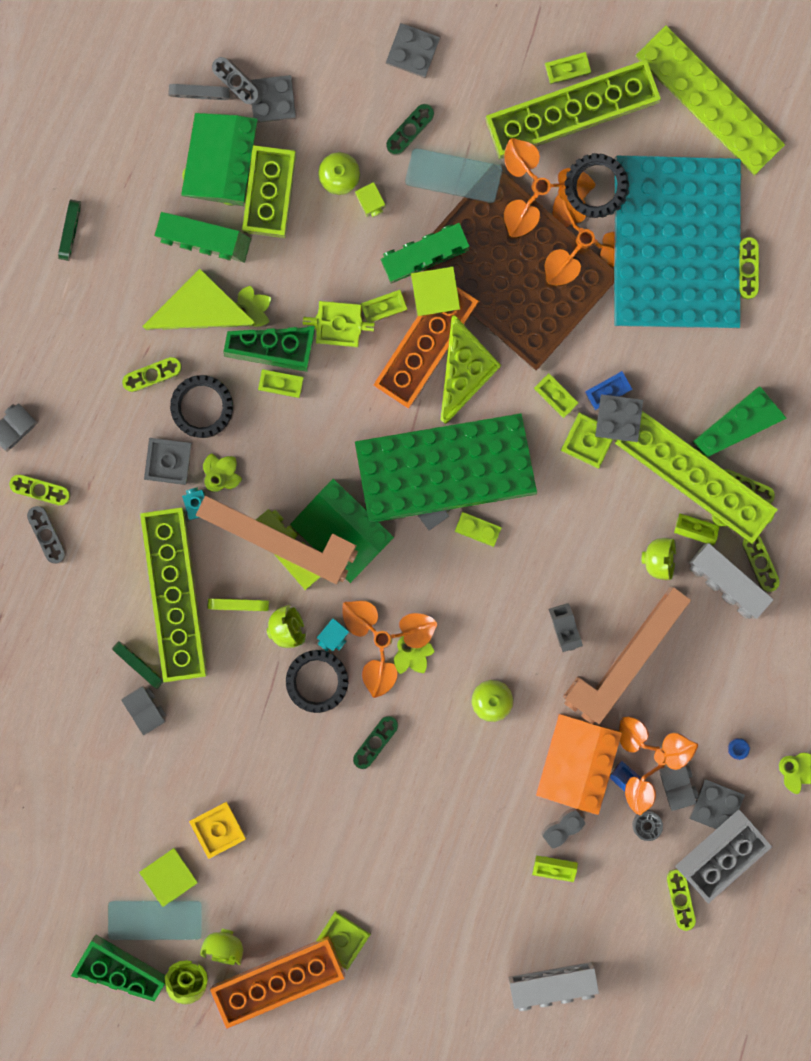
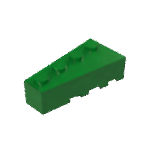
[154,212,251,263]
[380,223,469,284]
[223,326,315,372]
[692,386,787,457]
[71,934,166,1002]

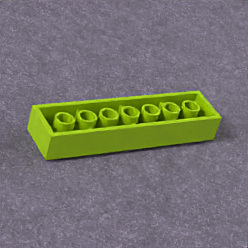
[485,59,661,160]
[140,507,208,682]

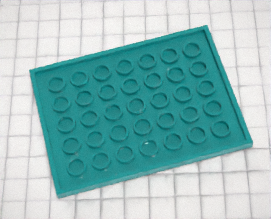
[614,155,741,329]

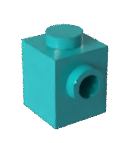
[182,487,205,520]
[317,618,350,651]

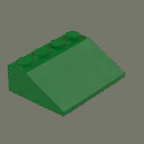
[181,113,258,207]
[290,479,394,583]

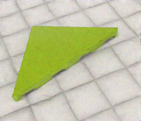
[142,269,256,330]
[440,316,502,424]

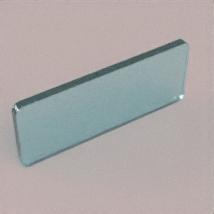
[405,148,502,203]
[108,901,202,940]

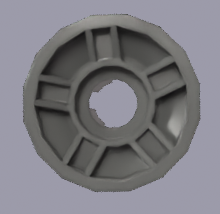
[632,810,663,841]

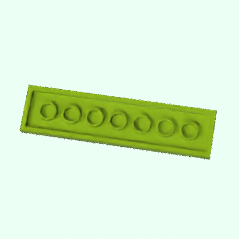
[635,25,785,176]
[615,411,778,544]

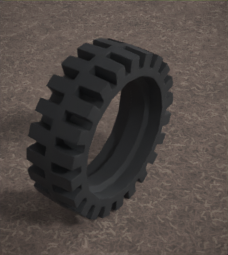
[564,153,629,218]
[170,375,233,438]
[286,650,349,713]

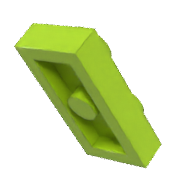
[544,52,591,85]
[361,290,407,323]
[258,369,304,398]
[534,373,578,418]
[455,512,502,547]
[674,513,720,546]
[532,855,578,882]

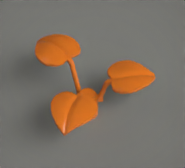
[504,138,596,237]
[545,195,615,285]
[342,601,437,698]
[619,716,698,815]

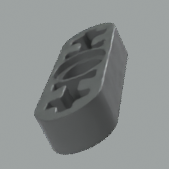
[212,57,262,105]
[168,84,230,100]
[27,506,66,564]

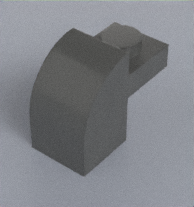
[549,603,583,652]

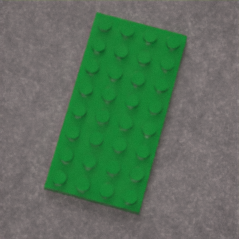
[355,413,537,523]

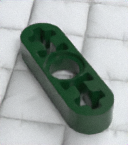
[386,104,434,156]
[58,199,82,261]
[112,641,164,689]
[353,716,398,769]

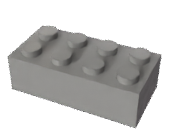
[688,543,773,619]
[675,810,772,904]
[508,962,599,1011]

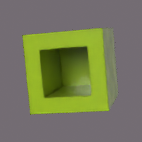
[355,182,385,218]

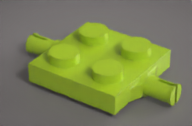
[303,301,375,347]

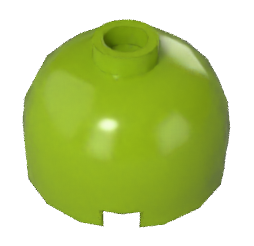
[318,152,360,195]
[641,538,676,580]
[266,605,306,648]
[471,680,514,722]
[200,929,243,965]
[165,960,208,1005]

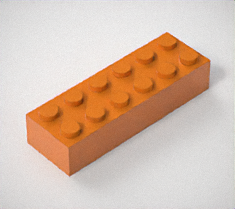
[373,286,480,409]
[210,936,346,1029]

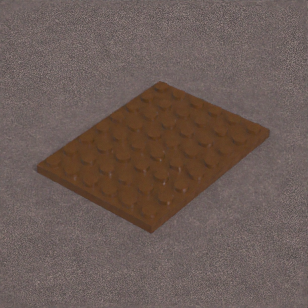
[423,164,614,371]

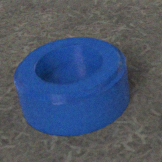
[728,738,750,760]

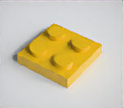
[189,801,246,859]

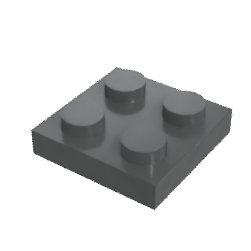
[386,23,440,78]
[250,75,296,123]
[595,394,643,442]
[144,438,192,485]
[689,779,745,829]

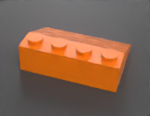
[536,714,622,815]

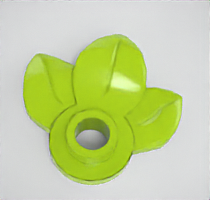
[235,286,271,327]
[203,453,242,492]
[394,636,434,674]
[779,753,811,794]

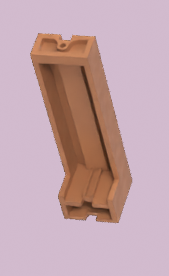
[196,496,358,585]
[563,587,691,725]

